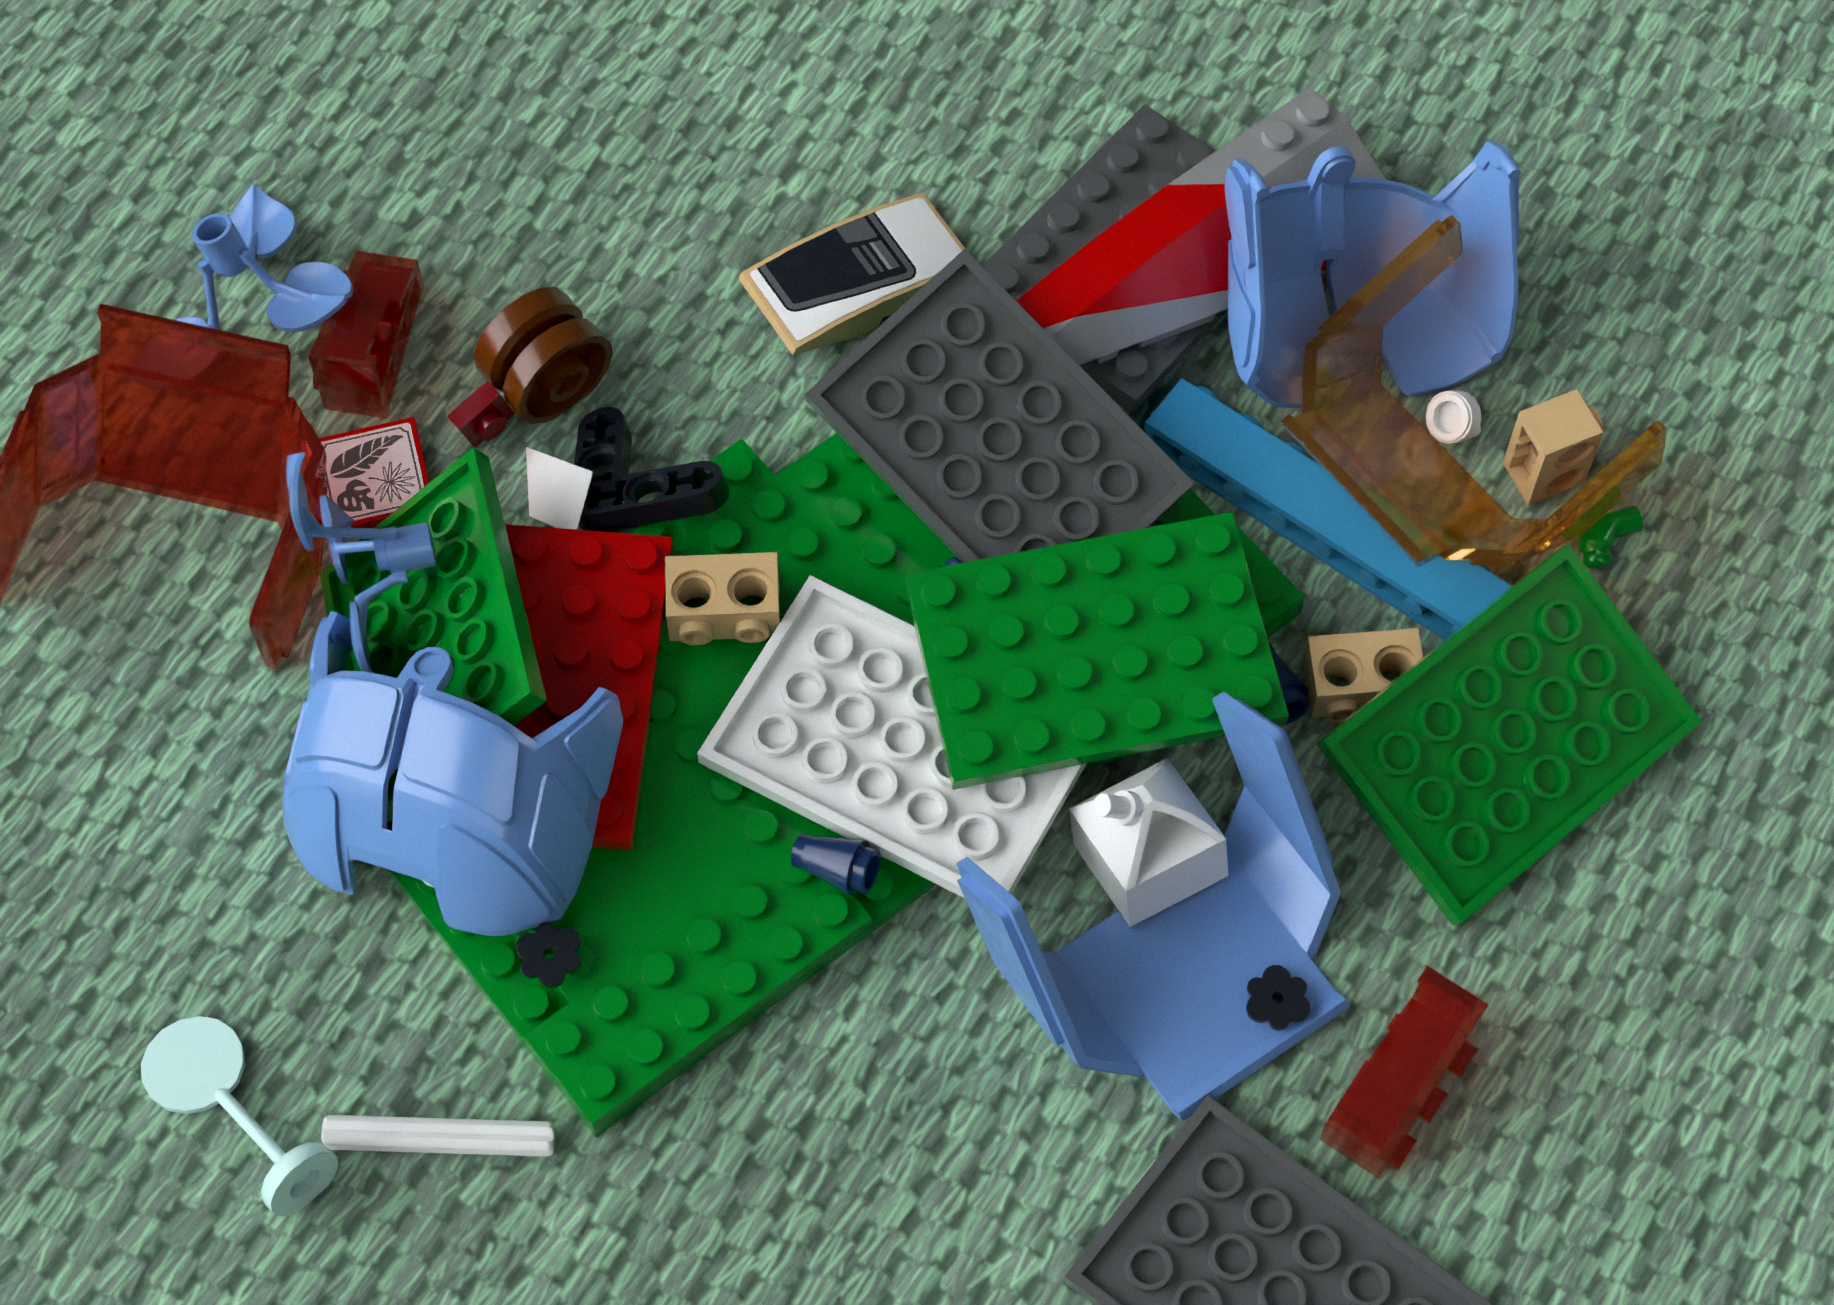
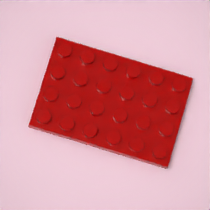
[505,524,674,851]

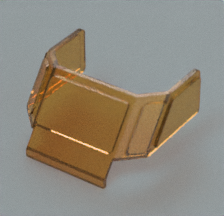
[1281,215,1667,567]

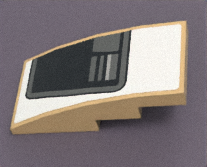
[739,192,965,355]

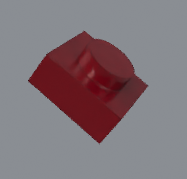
[447,381,515,447]

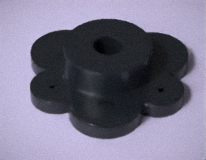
[516,922,581,988]
[1246,965,1310,1031]

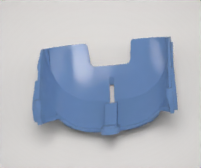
[1224,141,1521,408]
[282,611,624,936]

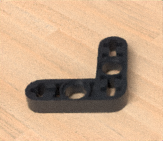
[574,407,730,532]

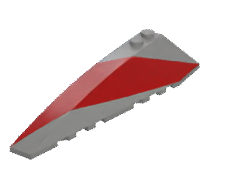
[1016,87,1386,366]

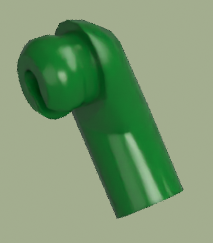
[1577,505,1643,569]

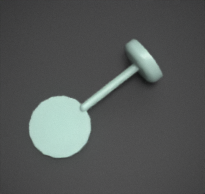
[141,1016,338,1216]

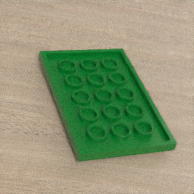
[319,447,547,824]
[904,512,1289,790]
[1316,544,1702,925]

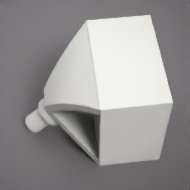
[1069,758,1229,927]

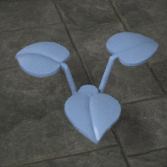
[127,184,353,387]
[286,452,437,673]

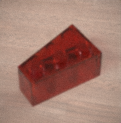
[308,251,424,419]
[1320,965,1488,1179]

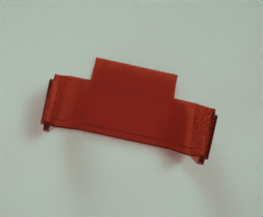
[0,304,328,669]

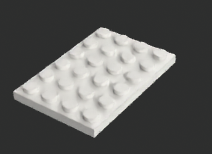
[697,575,1087,898]

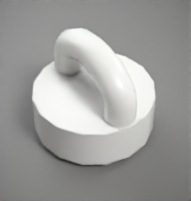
[1425,390,1482,444]

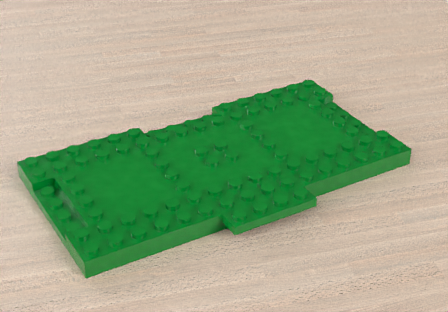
[386,433,1305,1137]

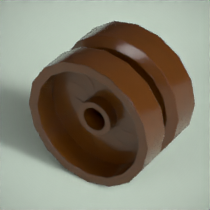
[474,287,613,424]

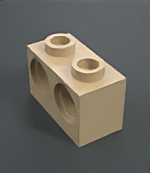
[1503,389,1603,506]
[665,552,781,645]
[1303,628,1423,723]

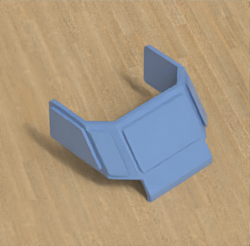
[956,692,1350,1121]

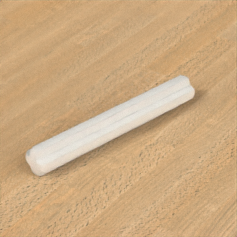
[321,1115,556,1156]

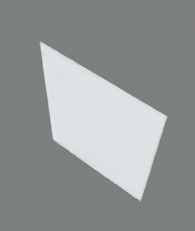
[526,447,593,530]

